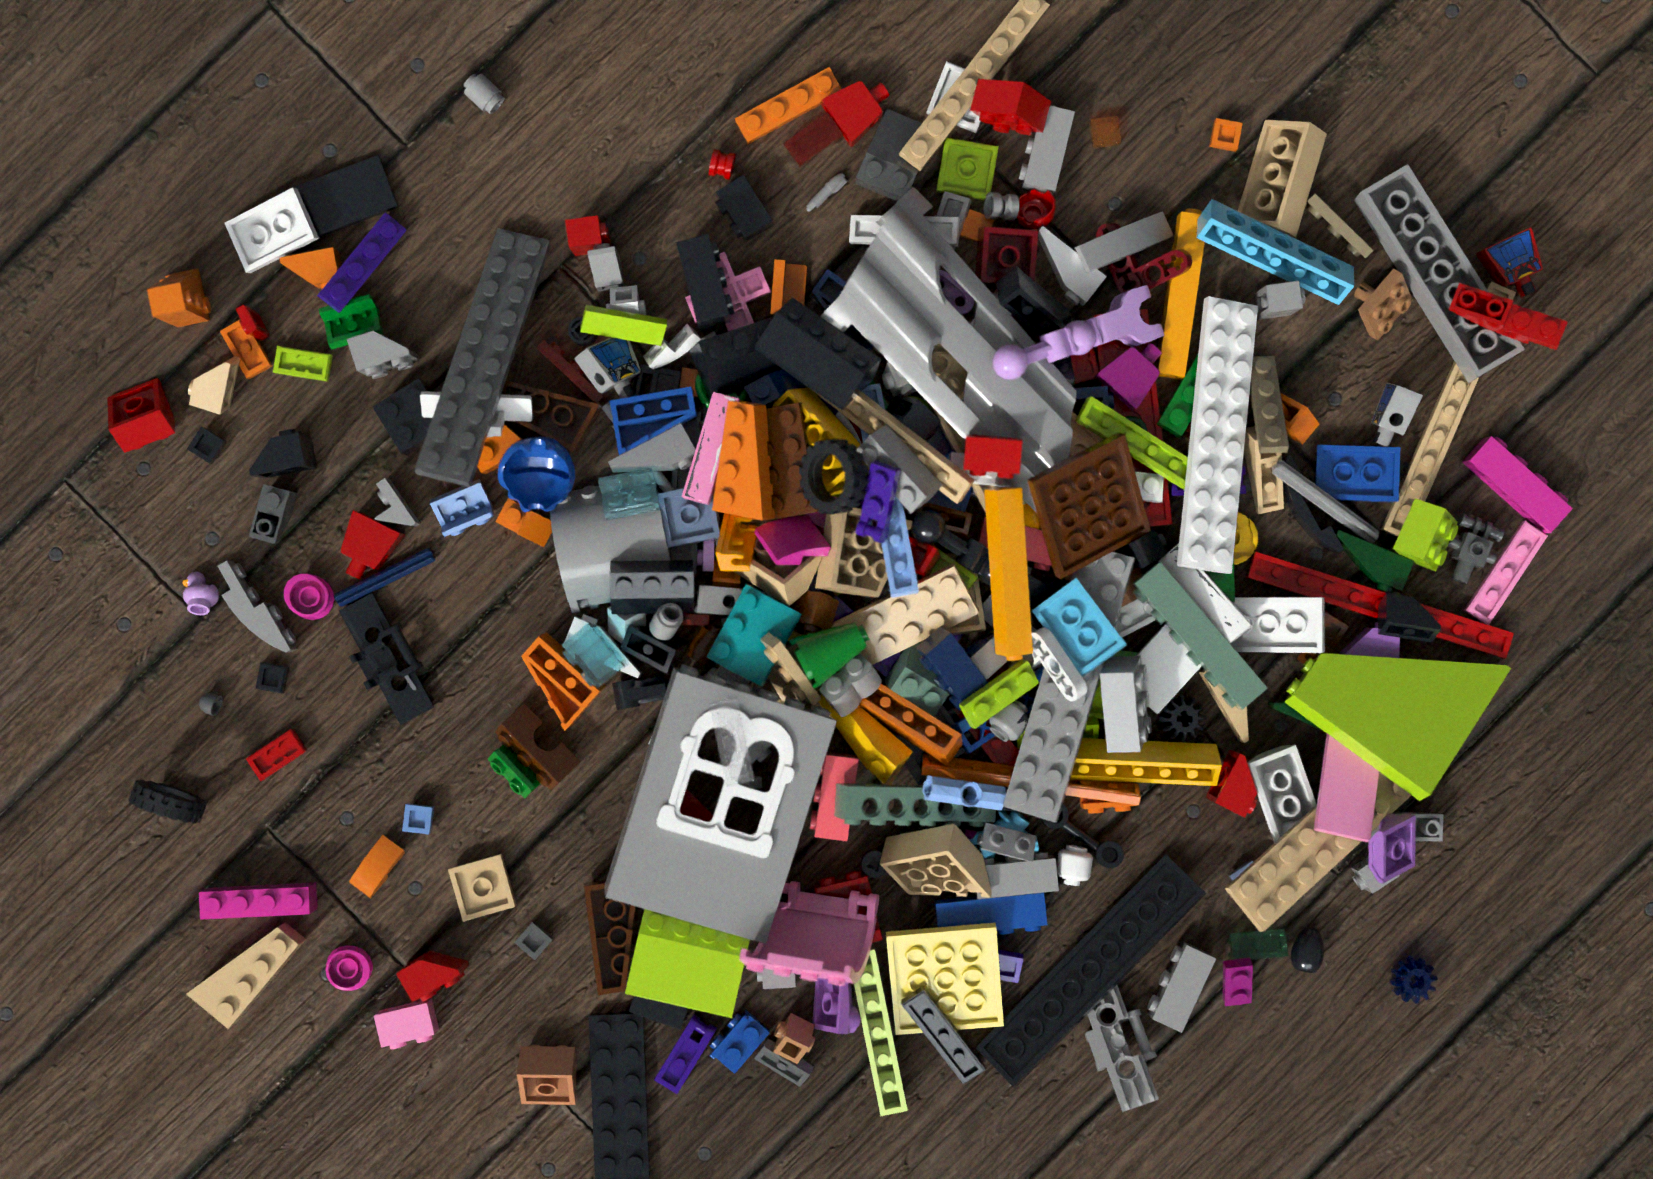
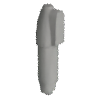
[806,173,848,212]

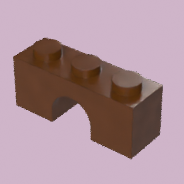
[495,704,580,790]

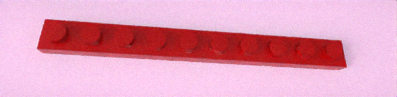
[1246,552,1514,659]

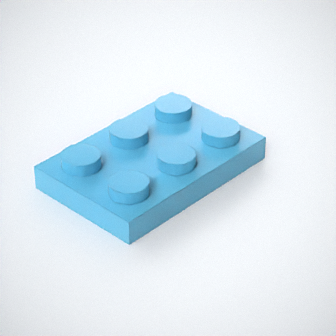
[1032,578,1126,678]

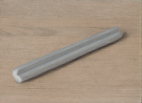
[1272,460,1379,544]

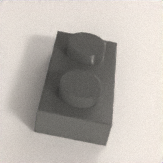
[754,1039,814,1087]

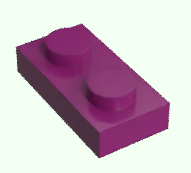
[1222,957,1253,1006]

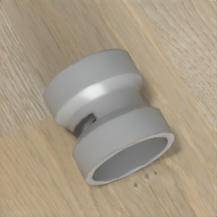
[984,192,1019,222]

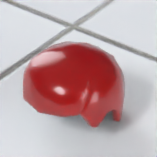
[1016,188,1056,230]

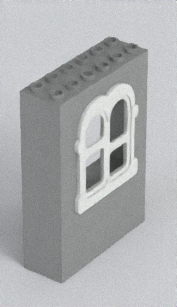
[604,664,837,944]

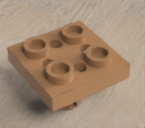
[1354,268,1413,341]

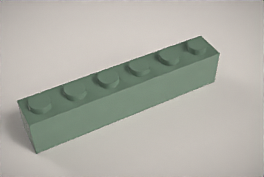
[1131,562,1268,710]

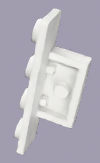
[420,391,533,437]

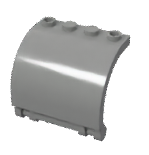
[550,475,671,613]

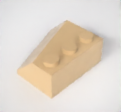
[815,508,912,597]
[880,824,992,898]

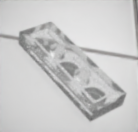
[709,697,755,787]

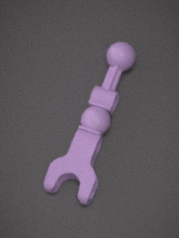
[992,285,1165,380]

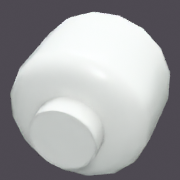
[1056,845,1093,886]

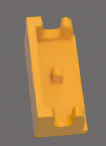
[715,513,757,571]

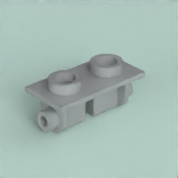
[977,823,1036,862]

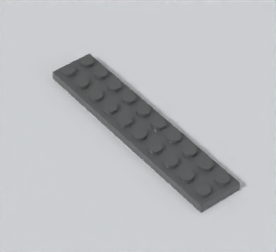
[415,228,551,487]

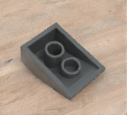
[855,109,922,201]

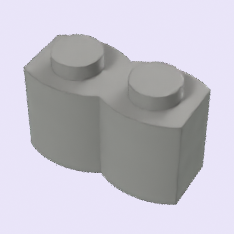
[819,654,882,717]

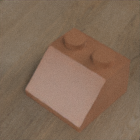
[517,1045,577,1105]

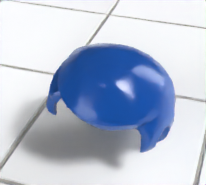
[498,436,575,512]

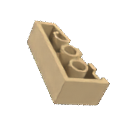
[187,922,306,1029]

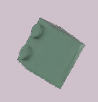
[883,642,950,717]

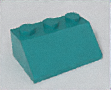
[707,584,802,686]

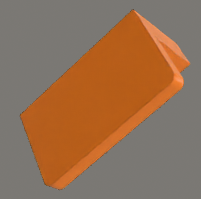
[770,259,807,317]

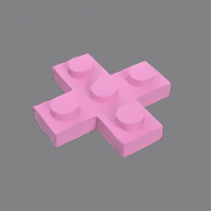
[685,252,771,331]

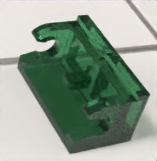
[1227,929,1288,961]

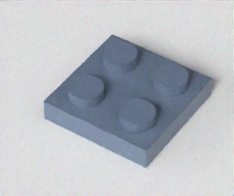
[658,488,721,548]

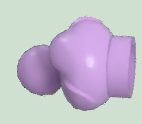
[183,572,219,615]

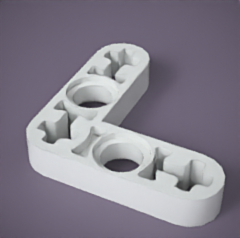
[1008,628,1087,701]

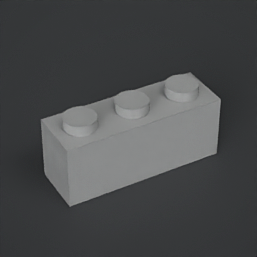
[1018,105,1075,195]
[856,425,943,513]
[975,851,1059,899]
[1147,941,1216,1033]

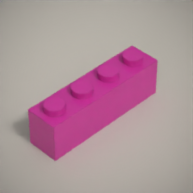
[1462,436,1573,533]
[199,883,317,919]

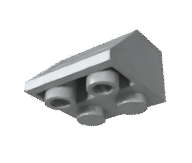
[347,331,420,379]

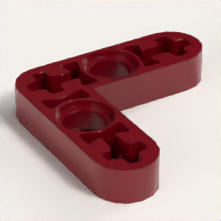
[1096,223,1192,294]

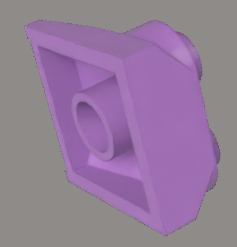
[1369,813,1416,884]
[812,978,861,1034]

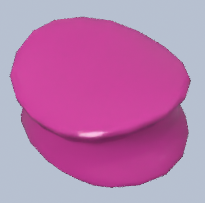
[284,574,334,620]
[325,945,373,991]

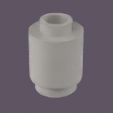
[464,73,505,114]
[649,603,683,640]

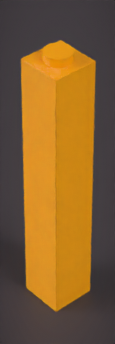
[1155,209,1205,380]
[984,487,1033,661]

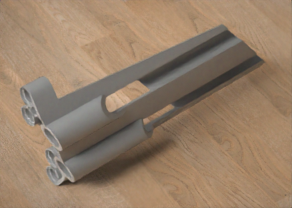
[820,187,1077,513]

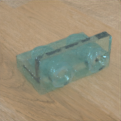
[598,468,660,520]

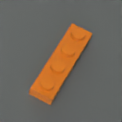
[735,67,841,144]

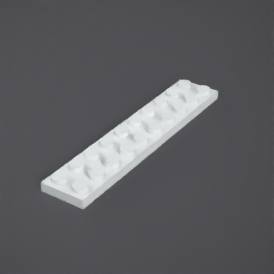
[1177,296,1258,574]

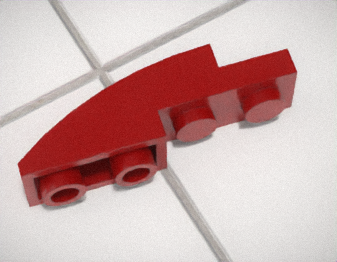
[1449,283,1568,350]

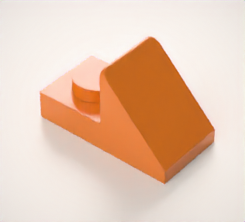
[495,498,552,547]

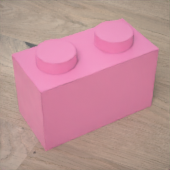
[374,998,439,1049]

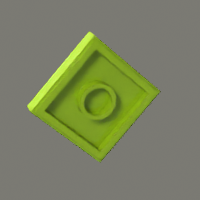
[936,138,999,201]

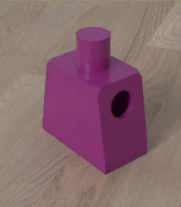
[1094,343,1162,411]

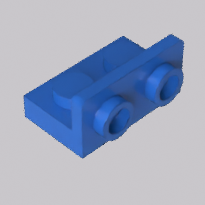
[709,1010,770,1074]

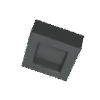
[514,921,554,960]

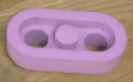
[939,270,974,315]

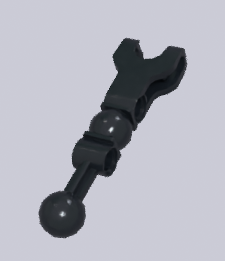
[911,510,1068,629]

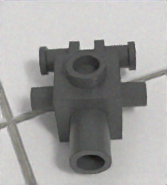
[1447,513,1505,584]

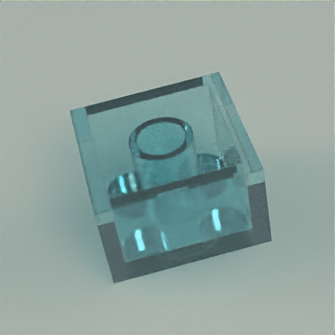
[562,623,628,688]

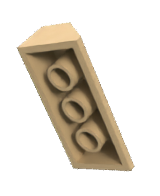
[1238,120,1327,238]

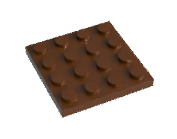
[699,403,819,525]
[1027,432,1151,579]

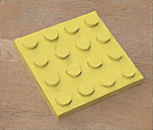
[886,923,1004,1035]

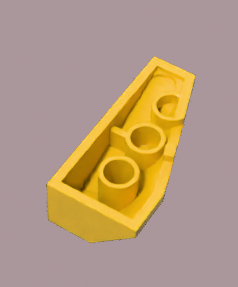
[819,695,913,784]

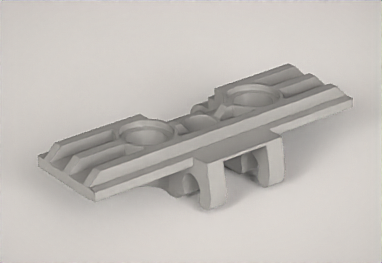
[1084,985,1159,1112]

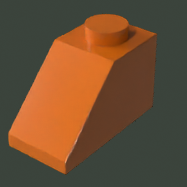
[279,247,342,289]
[1280,393,1319,445]

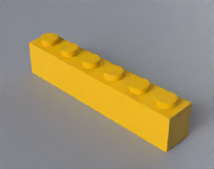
[1070,738,1222,786]

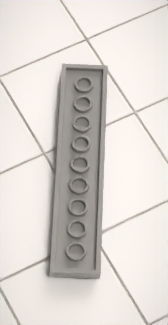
[1003,552,1135,823]

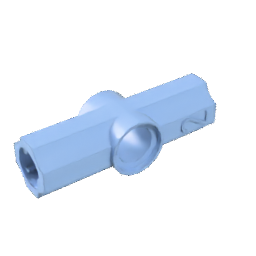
[922,776,1006,810]

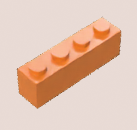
[859,684,963,766]

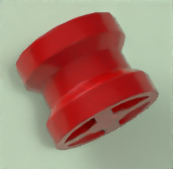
[709,149,736,180]

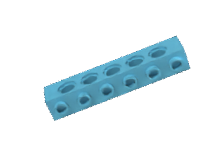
[1197,199,1354,305]

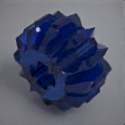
[1389,956,1438,1004]

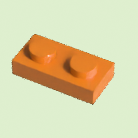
[220,319,273,379]

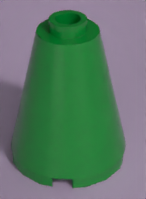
[790,622,869,689]

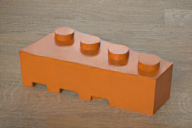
[712,400,775,521]

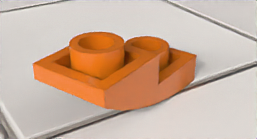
[349,835,405,898]

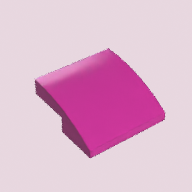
[754,516,831,565]

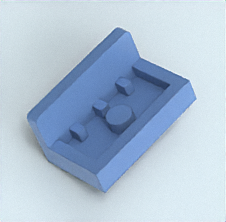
[430,479,494,537]

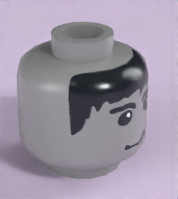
[989,700,1029,742]

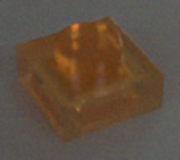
[1090,116,1121,148]

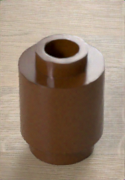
[687,624,721,666]

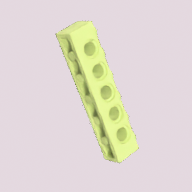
[854,944,908,1116]

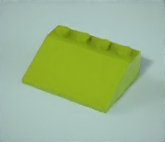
[625,909,750,1018]

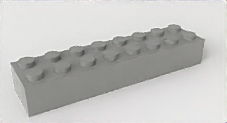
[1354,164,1525,383]

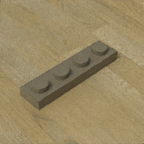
[1250,356,1289,453]

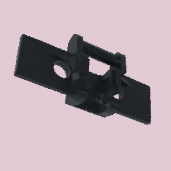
[339,593,434,725]

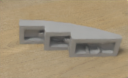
[1075,211,1174,273]

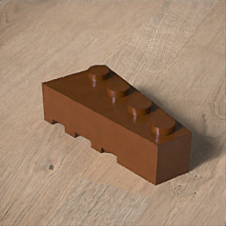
[583,880,635,995]

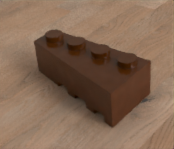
[501,380,602,455]

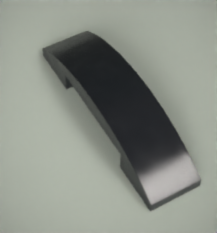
[1282,455,1344,553]

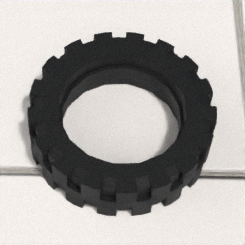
[799,439,868,515]
[128,780,208,823]

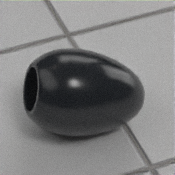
[1291,927,1324,973]

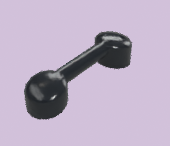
[1040,804,1124,868]

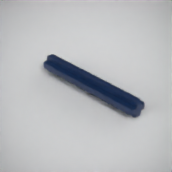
[334,548,436,606]

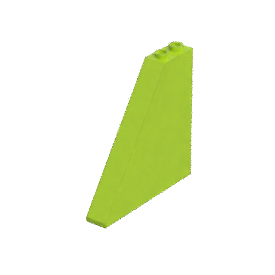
[1284,653,1511,801]

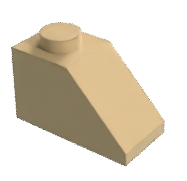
[188,356,240,414]

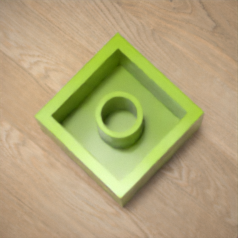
[1393,498,1458,572]

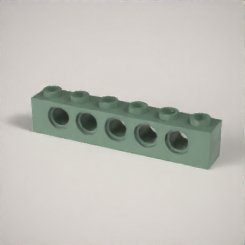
[834,783,996,827]

